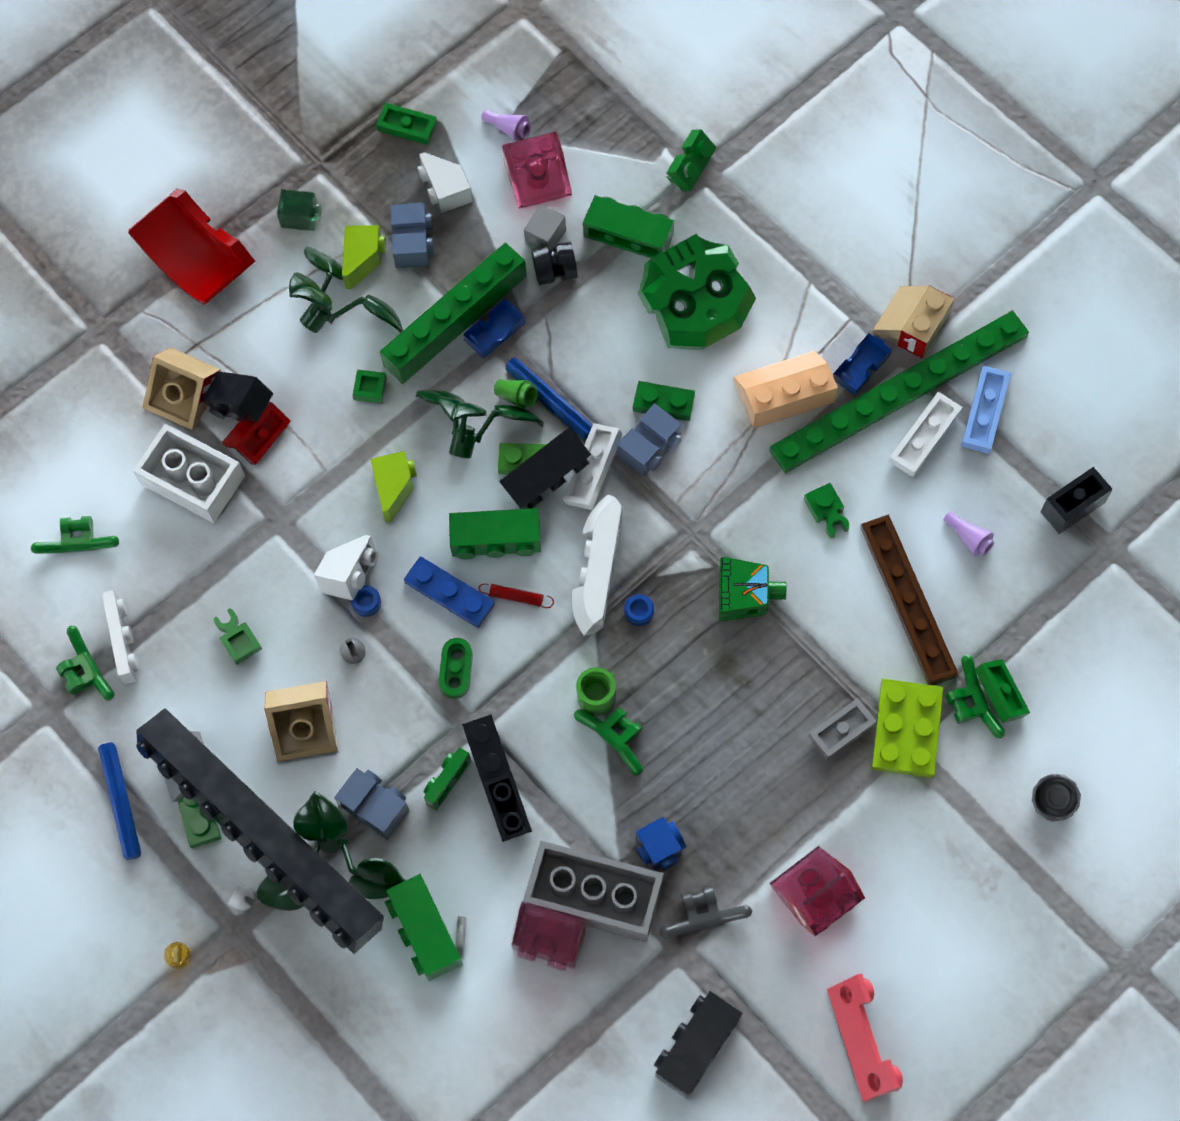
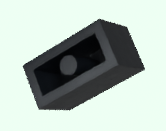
[201,371,274,422]
[1041,467,1113,534]

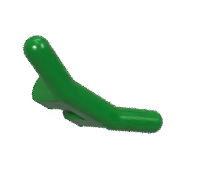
[31,516,119,554]
[56,626,115,701]
[945,654,1005,739]
[574,707,643,775]

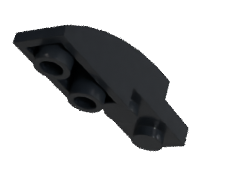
[462,714,532,842]

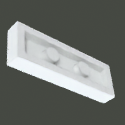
[888,392,963,477]
[563,423,623,510]
[101,590,139,685]

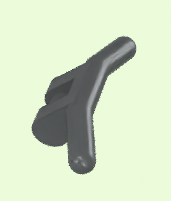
[660,886,752,939]

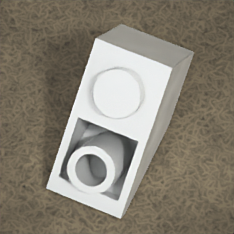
[417,153,472,213]
[314,535,378,600]

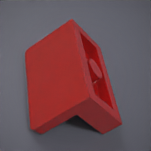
[222,402,291,465]

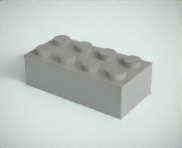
[523,841,664,942]

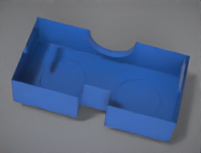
[463,299,525,359]
[833,333,892,396]

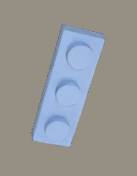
[961,365,1011,454]

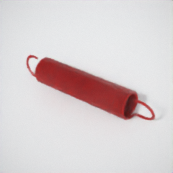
[478,583,554,608]

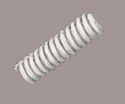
[456,916,466,949]

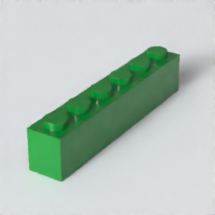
[380,242,527,384]

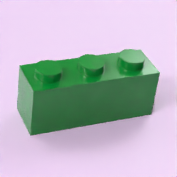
[583,195,674,259]
[449,508,541,560]
[385,874,463,981]

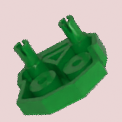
[638,233,756,350]

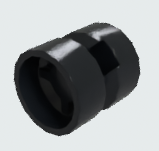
[531,241,578,286]

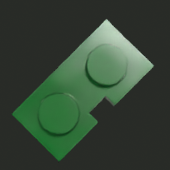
[665,129,717,191]

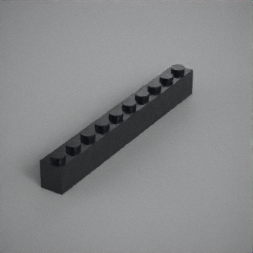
[136,708,384,954]

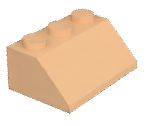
[733,351,838,429]

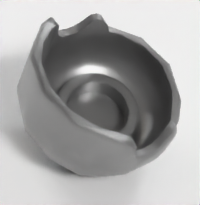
[1031,774,1081,822]

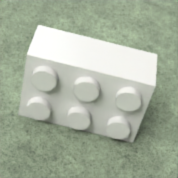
[133,423,245,523]

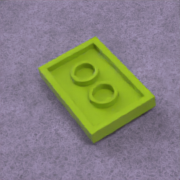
[871,678,943,778]

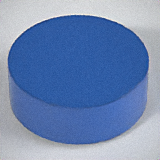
[350,585,381,617]
[624,594,654,626]

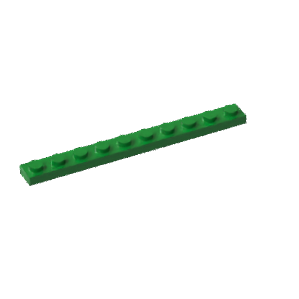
[769,310,1029,474]

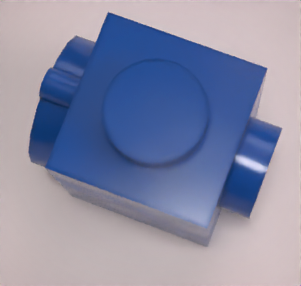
[636,817,687,871]

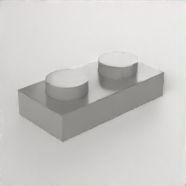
[808,698,877,760]

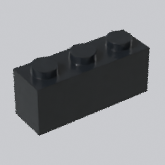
[499,427,591,509]
[653,991,742,1099]

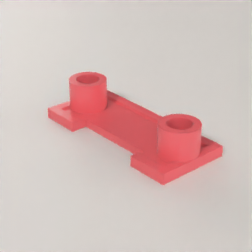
[827,974,903,1102]

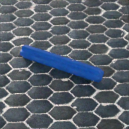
[505,357,592,440]
[98,742,141,860]

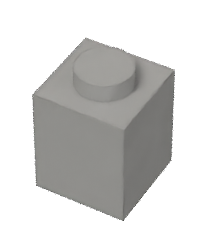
[524,204,566,250]

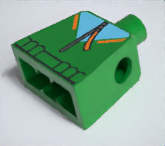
[719,557,787,621]

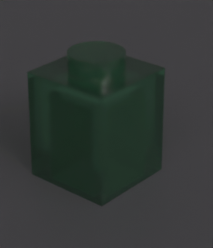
[277,189,322,231]

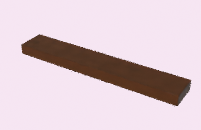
[860,514,959,685]

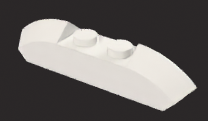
[572,494,622,636]

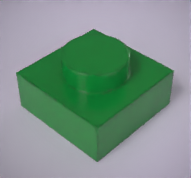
[352,369,387,403]

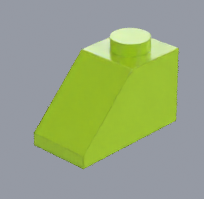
[342,225,386,289]
[370,451,417,523]

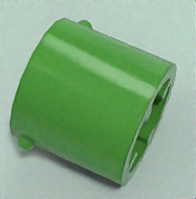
[576,667,616,716]

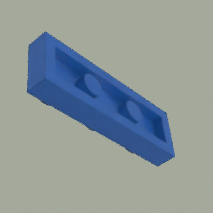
[403,556,495,628]

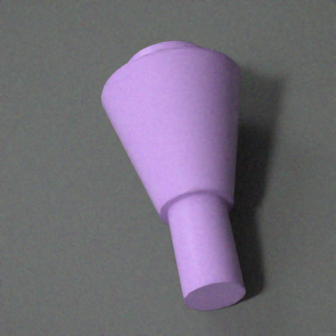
[481,110,531,142]
[943,511,994,557]

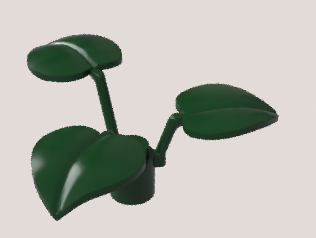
[289,247,403,333]
[416,390,544,459]
[257,791,406,911]

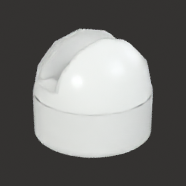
[228,883,255,911]

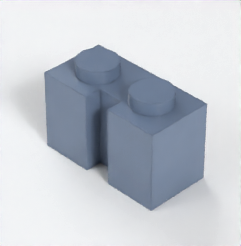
[391,203,434,268]
[617,403,682,477]
[334,768,409,840]

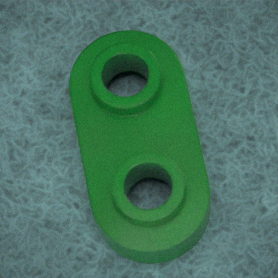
[439,638,473,699]

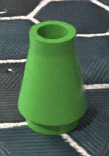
[494,379,538,409]

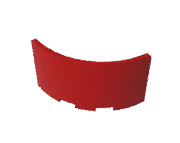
[128,189,256,305]

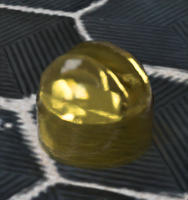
[164,942,191,969]

